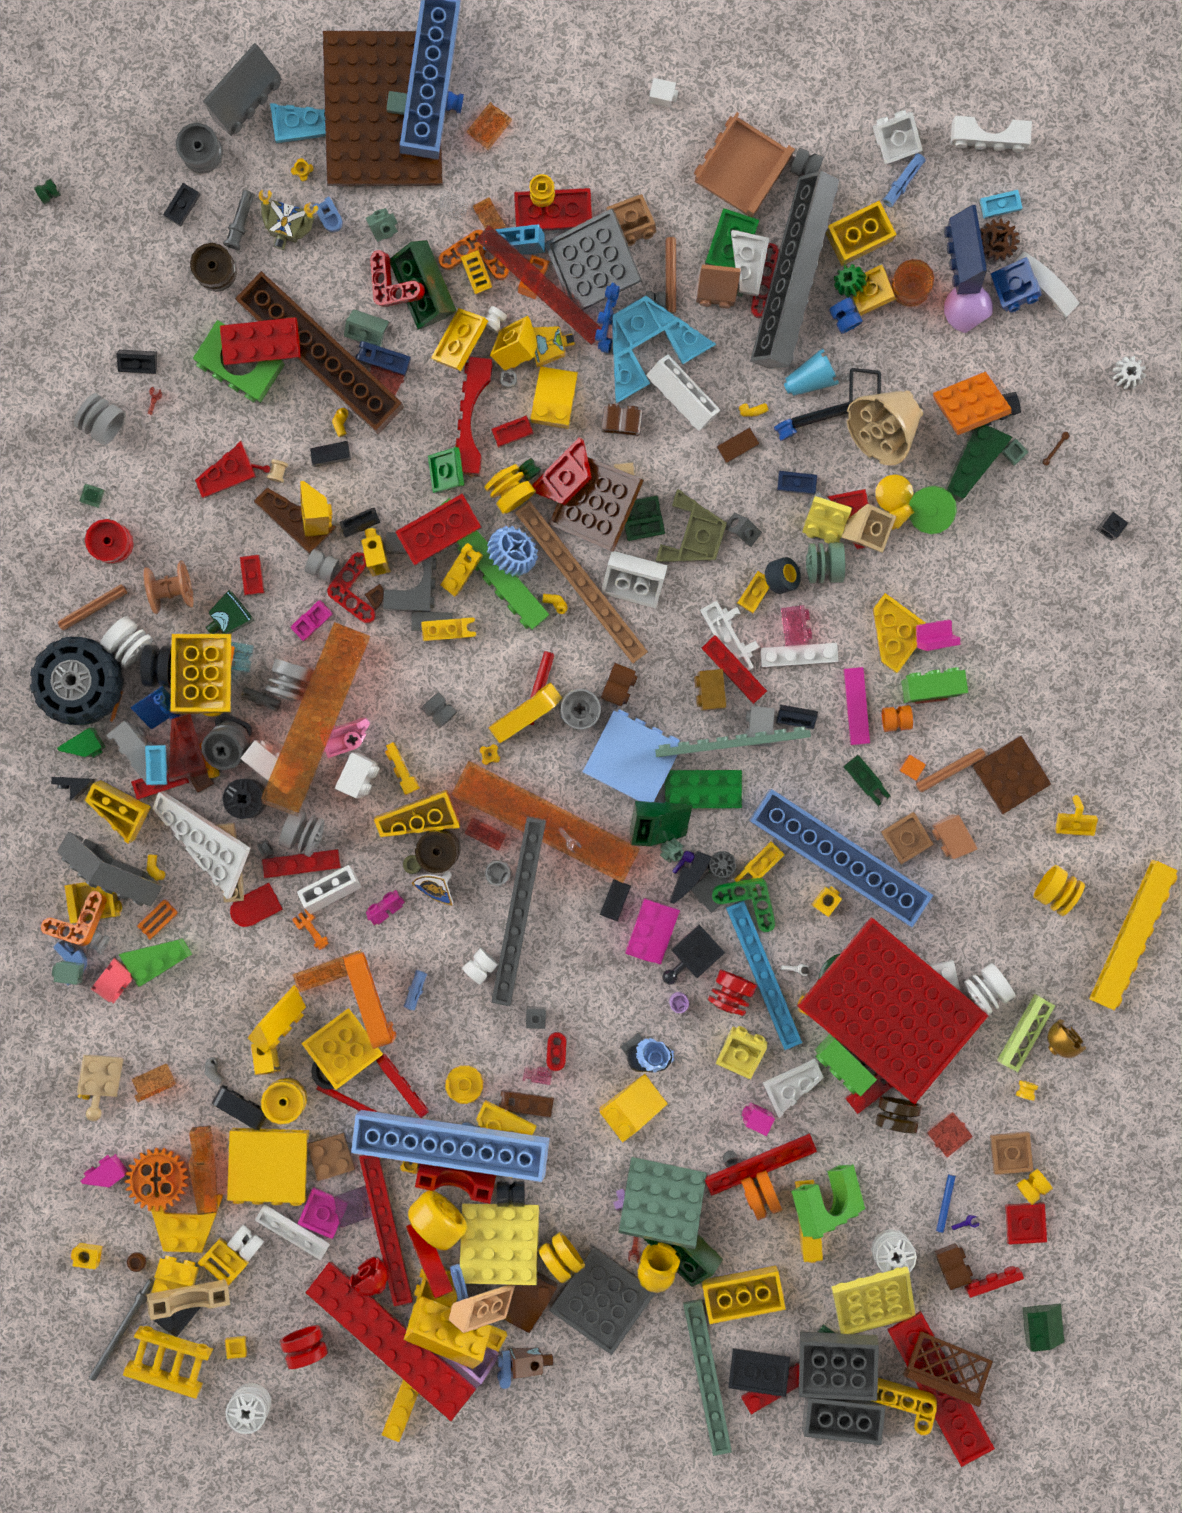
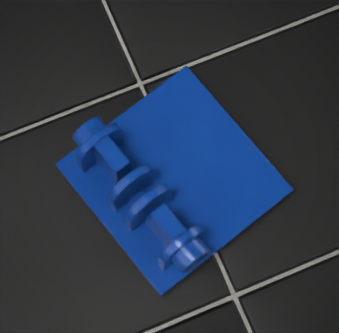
[130,686,181,730]

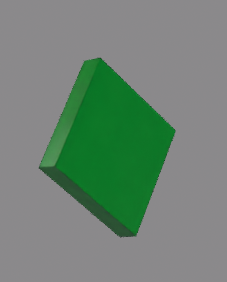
[428,447,464,493]

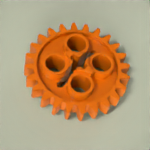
[125,1148,189,1212]

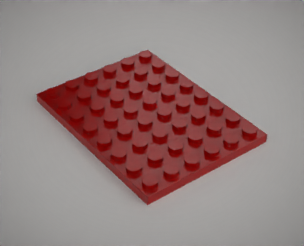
[797,917,989,1104]

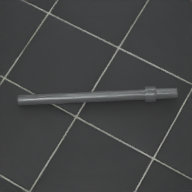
[89,1278,154,1381]

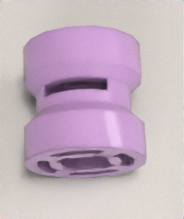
[669,992,689,1013]

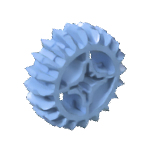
[487,526,538,577]

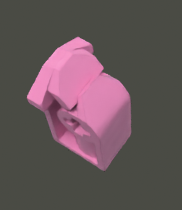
[320,718,370,758]

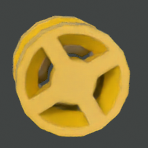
[1015,1080,1038,1101]

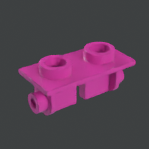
[366,890,405,926]

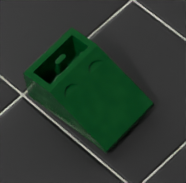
[629,801,692,847]

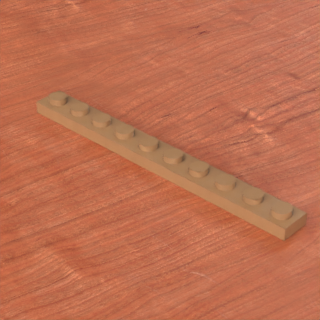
[515,501,648,664]

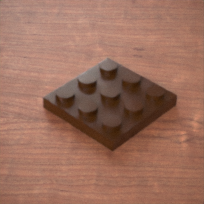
[972,736,1051,814]

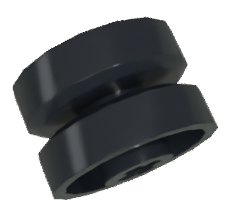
[140,644,171,688]

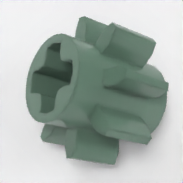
[660,838,684,863]

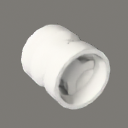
[485,306,507,333]

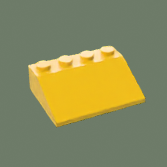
[171,634,231,714]

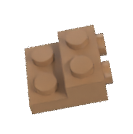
[606,194,657,246]

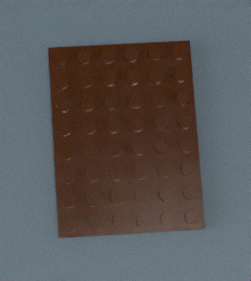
[323,31,443,186]

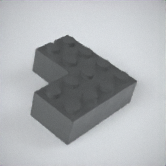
[57,831,163,907]

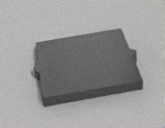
[691,872,736,913]

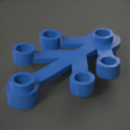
[595,282,620,354]

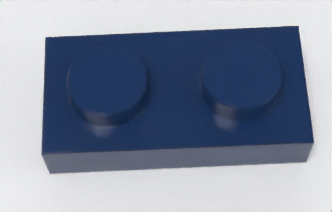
[777,471,817,495]

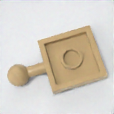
[77,1054,123,1122]

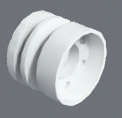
[100,616,153,668]
[964,963,1016,1015]
[871,1229,917,1273]
[225,1383,271,1434]

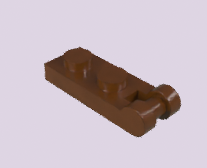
[499,1090,554,1117]

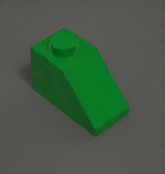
[57,727,106,758]

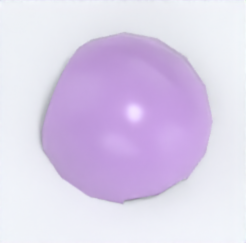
[944,287,993,333]

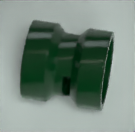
[34,178,61,205]

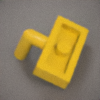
[1055,795,1098,836]

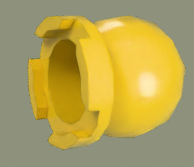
[637,1243,680,1293]

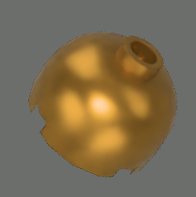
[1047,1019,1086,1058]

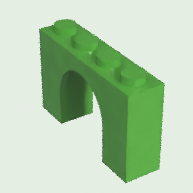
[193,320,285,403]
[792,1164,865,1239]

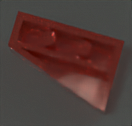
[168,714,208,784]

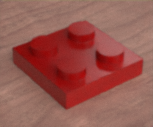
[1005,1202,1047,1245]

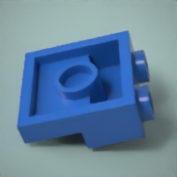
[990,257,1042,313]

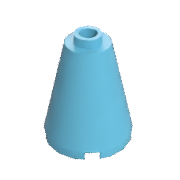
[784,349,839,396]

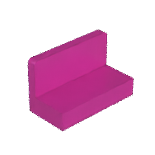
[916,619,961,651]

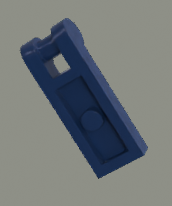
[355,341,411,376]

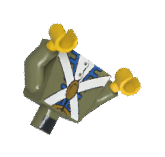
[258,189,318,250]

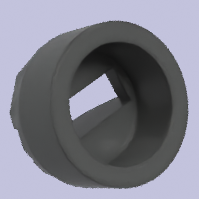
[723,1150,739,1167]

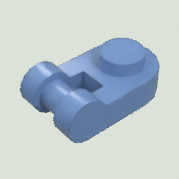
[312,196,343,233]
[497,1350,511,1389]

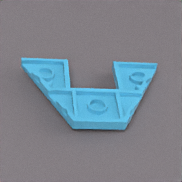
[612,296,716,403]

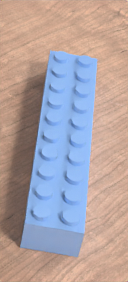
[351,1110,550,1182]

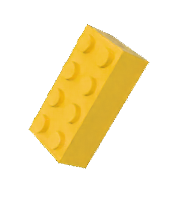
[701,1265,786,1324]
[404,1296,492,1369]

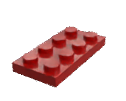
[514,188,592,231]
[220,317,301,365]
[395,493,482,566]

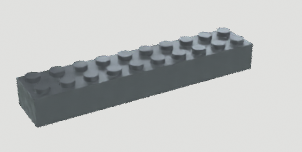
[750,171,839,369]

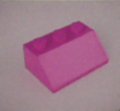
[625,898,680,964]

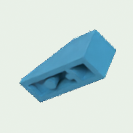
[483,224,545,255]

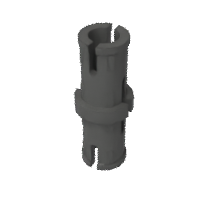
[241,686,281,712]

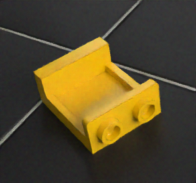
[64,882,122,924]

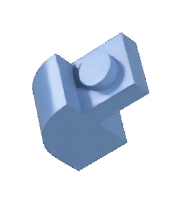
[53,941,87,986]

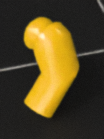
[739,403,768,417]
[332,408,349,437]
[542,593,568,614]
[146,854,165,881]

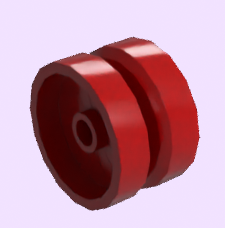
[85,519,134,564]
[279,1325,328,1369]

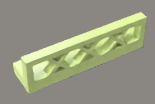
[997,994,1055,1072]

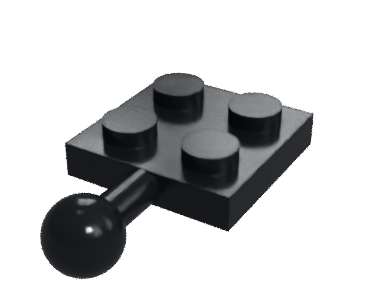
[662,924,725,985]

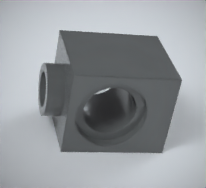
[526,1006,546,1029]

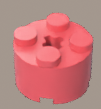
[91,958,133,1004]

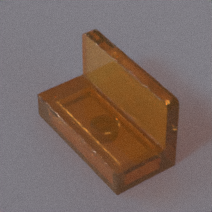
[132,1064,176,1103]

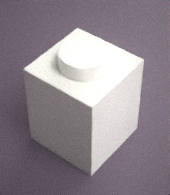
[649,78,678,108]

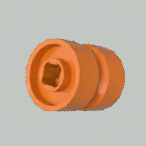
[882,705,913,732]

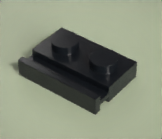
[154,1307,201,1337]

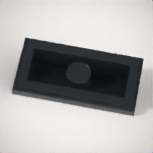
[116,349,157,374]
[310,441,351,467]

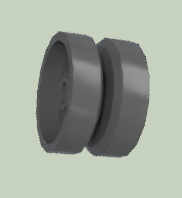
[176,123,223,174]
[201,721,251,770]

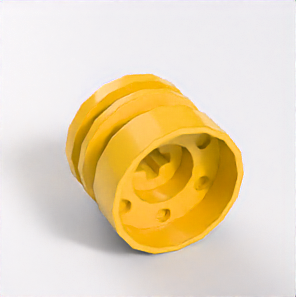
[484,464,536,515]
[1033,865,1085,916]

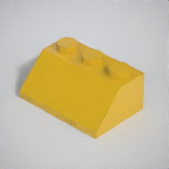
[300,481,332,537]
[248,985,306,1053]

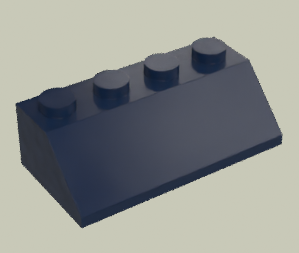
[944,204,987,295]

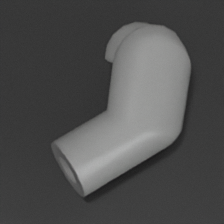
[205,1057,224,1086]

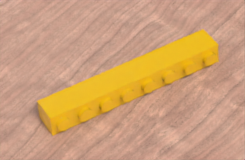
[1089,860,1178,1011]

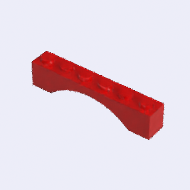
[455,357,493,476]

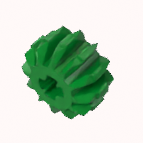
[834,264,867,298]

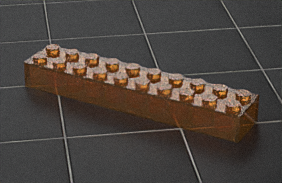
[261,622,371,817]
[451,761,640,883]

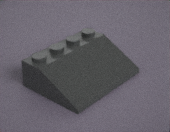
[203,43,282,136]
[799,1332,879,1401]

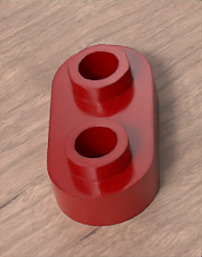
[546,1032,567,1071]

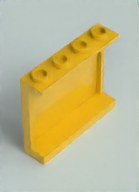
[227,1128,309,1206]

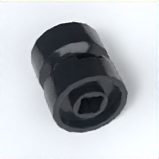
[497,1181,525,1207]

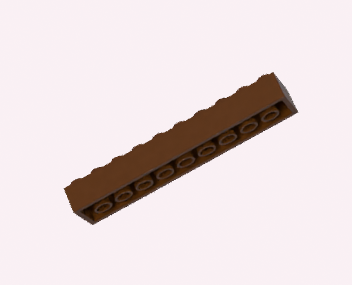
[235,271,404,435]

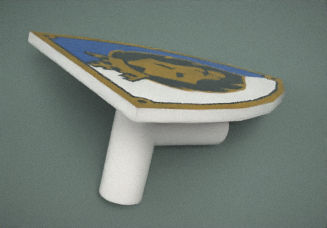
[411,871,454,906]

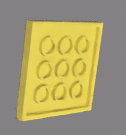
[460,1204,539,1285]
[831,1266,915,1334]

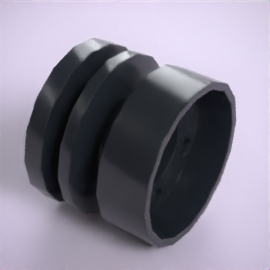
[222,778,268,819]

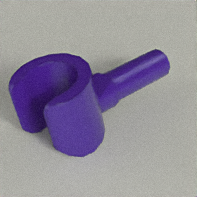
[672,851,694,874]
[951,1215,980,1230]

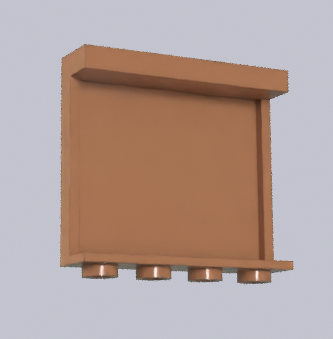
[694,112,795,218]

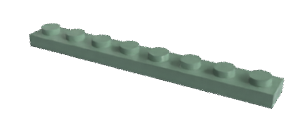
[655,726,811,757]
[683,1299,732,1456]

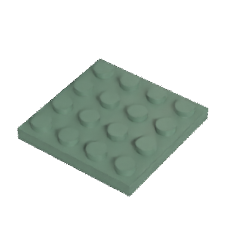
[618,1157,706,1249]

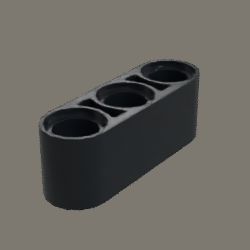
[212,1085,266,1130]

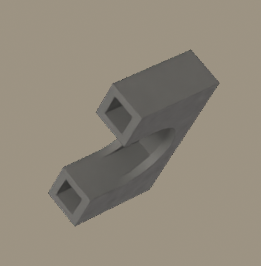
[383,532,437,612]

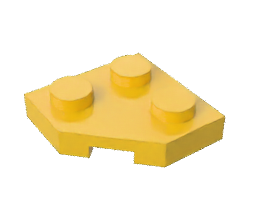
[853,264,896,316]

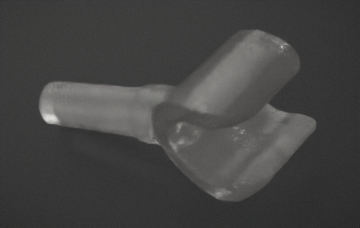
[558,827,581,853]

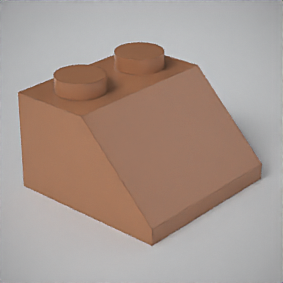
[932,814,978,859]

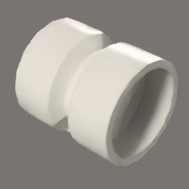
[462,948,499,985]
[227,1225,264,1262]

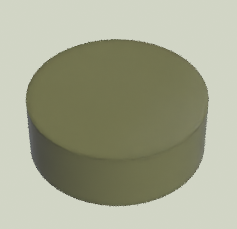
[403,855,422,874]

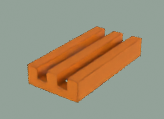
[137,899,179,940]

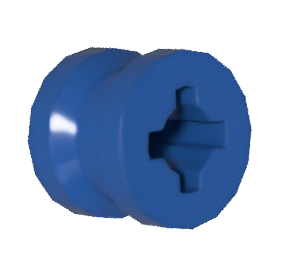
[446,91,464,114]
[774,418,797,441]

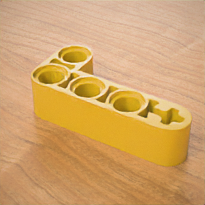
[488,683,562,743]
[873,1378,937,1435]

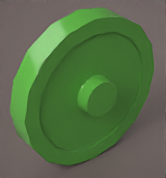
[909,485,957,534]

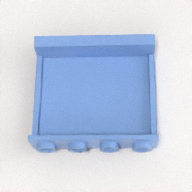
[583,709,680,802]

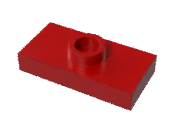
[491,415,534,448]

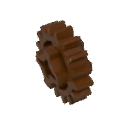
[980,218,1020,262]

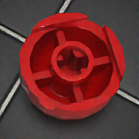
[349,1257,388,1297]

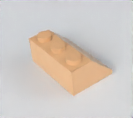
[449,1285,515,1333]

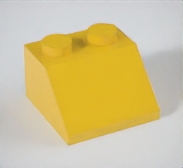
[490,316,538,371]

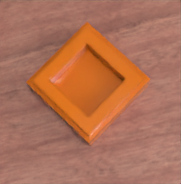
[899,755,926,781]

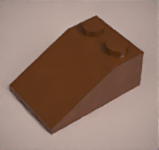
[504,1272,557,1333]

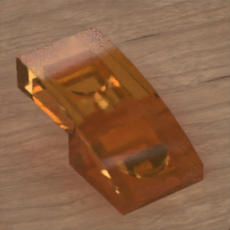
[472,197,506,231]

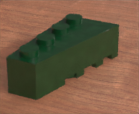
[945,425,1013,502]

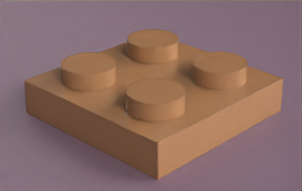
[880,812,934,864]
[990,1131,1033,1175]
[307,1132,355,1181]

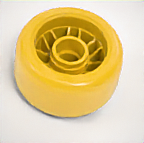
[408,1190,467,1250]

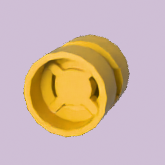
[529,174,555,207]
[1016,1169,1053,1205]

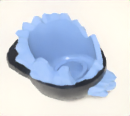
[627,1038,674,1073]

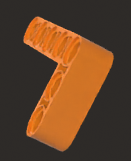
[344,952,397,1049]

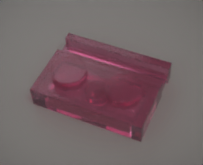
[522,1066,552,1085]

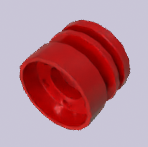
[707,969,757,1016]

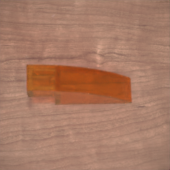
[292,949,362,992]
[188,1125,218,1215]

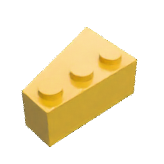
[85,780,151,844]

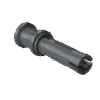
[223,190,255,250]

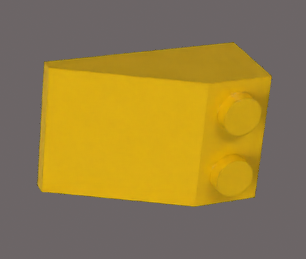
[531,366,578,429]
[599,1073,668,1143]

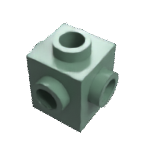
[365,208,398,242]

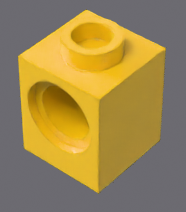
[811,886,842,917]
[71,1243,103,1270]

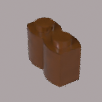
[601,404,642,436]
[600,663,638,707]
[934,1243,973,1291]

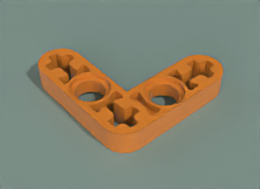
[439,230,509,280]
[41,891,107,946]

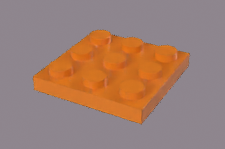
[933,371,1011,435]

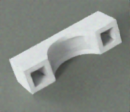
[950,116,1032,152]

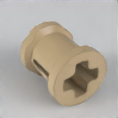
[267,459,288,483]

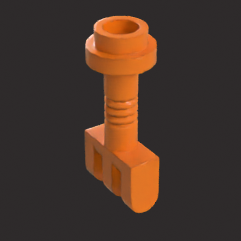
[292,909,329,950]

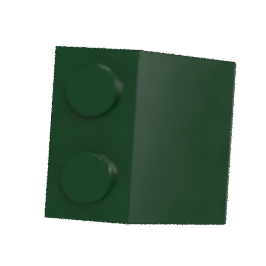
[1022,1303,1065,1352]

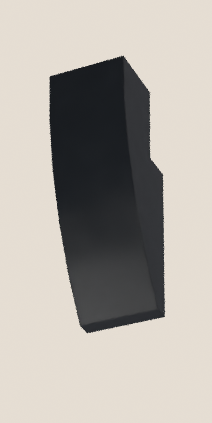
[669,850,712,904]

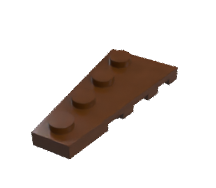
[254,488,336,555]

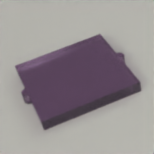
[334,1186,372,1228]

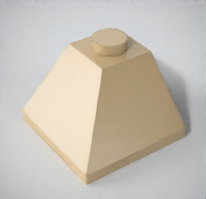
[841,504,896,553]

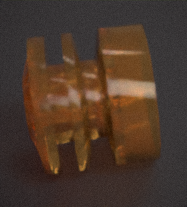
[891,259,934,307]

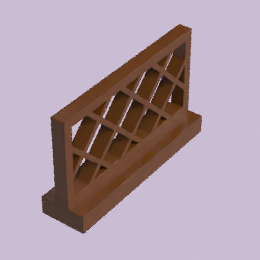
[903,1331,993,1407]

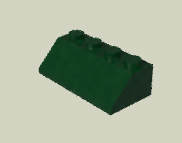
[390,240,457,330]
[643,1235,723,1287]

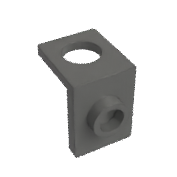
[725,512,762,547]

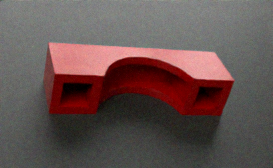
[415,1163,496,1204]

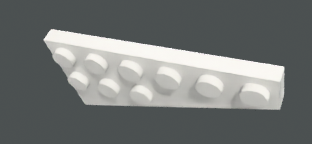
[153,791,251,899]

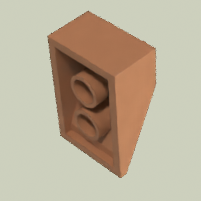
[696,264,741,309]

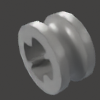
[500,370,517,388]

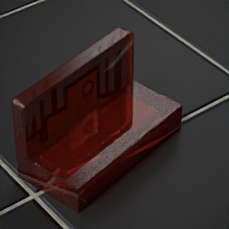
[464,817,507,851]

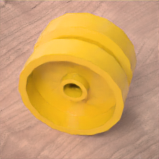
[261,1078,307,1125]
[538,1232,585,1283]

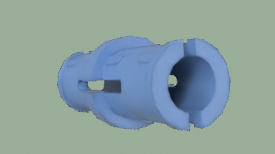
[403,970,427,1010]

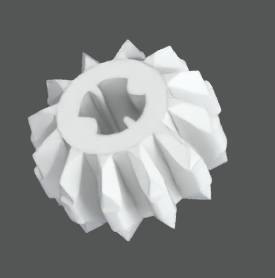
[1112,356,1146,390]

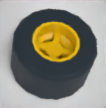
[765,557,801,594]

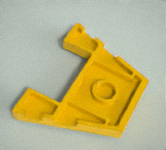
[147,1192,223,1253]

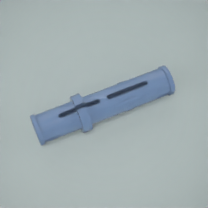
[882,153,926,207]

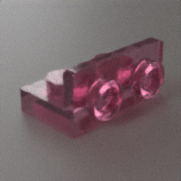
[781,605,813,647]

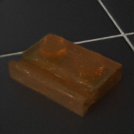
[467,102,512,151]

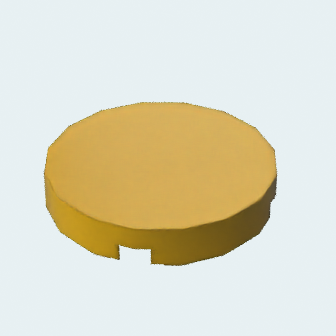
[445,1065,483,1104]

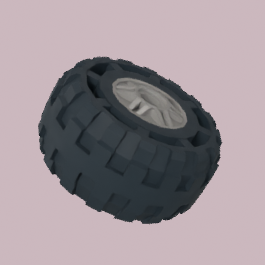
[30,637,124,725]

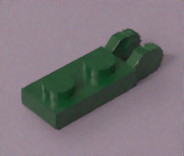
[843,754,891,807]

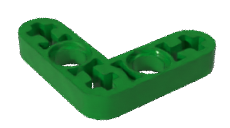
[712,878,775,932]

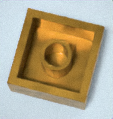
[694,669,726,711]

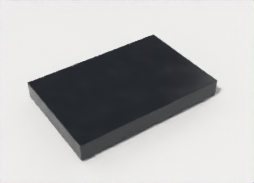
[728,1348,790,1397]

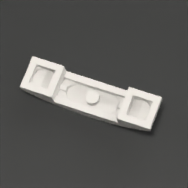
[1013,252,1079,318]

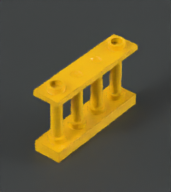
[122,1325,213,1399]

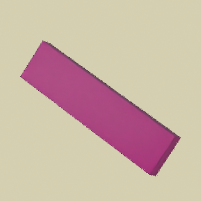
[843,667,870,745]

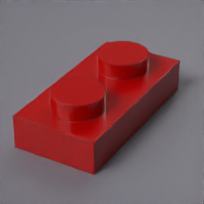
[240,555,265,596]

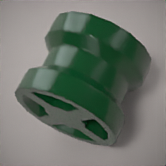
[519,458,542,481]

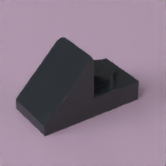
[51,777,95,801]

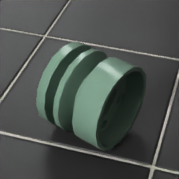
[806,542,845,584]

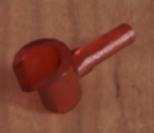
[147,387,162,415]
[628,1236,640,1263]

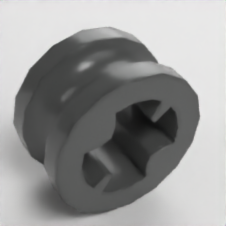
[257,839,274,859]

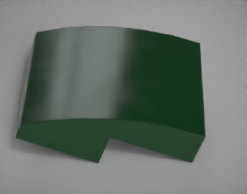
[625,495,665,541]

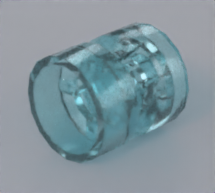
[231,642,254,672]

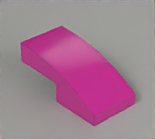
[290,600,333,641]

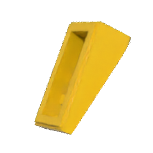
[461,250,493,294]

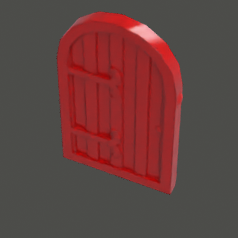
[230,883,283,927]

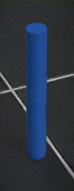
[936,1174,956,1233]

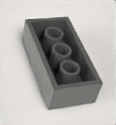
[802,1397,886,1445]

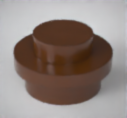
[127,1252,147,1272]

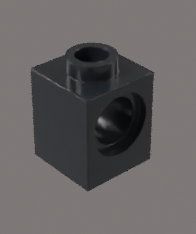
[1096,512,1128,541]

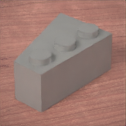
[106,721,171,786]

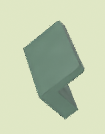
[344,309,389,347]

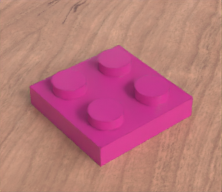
[297,1187,348,1239]

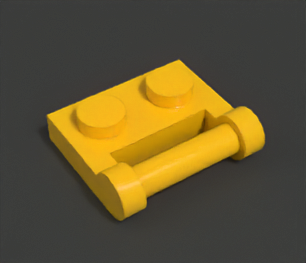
[197,1237,249,1286]

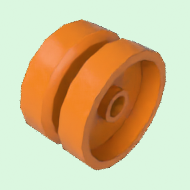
[741,1170,783,1221]

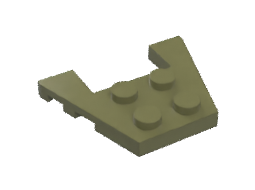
[655,489,727,562]

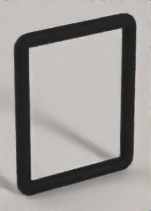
[849,368,881,405]

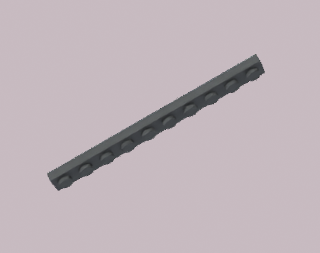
[491,816,546,1006]

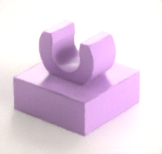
[613,1189,625,1211]

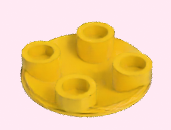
[875,475,914,512]

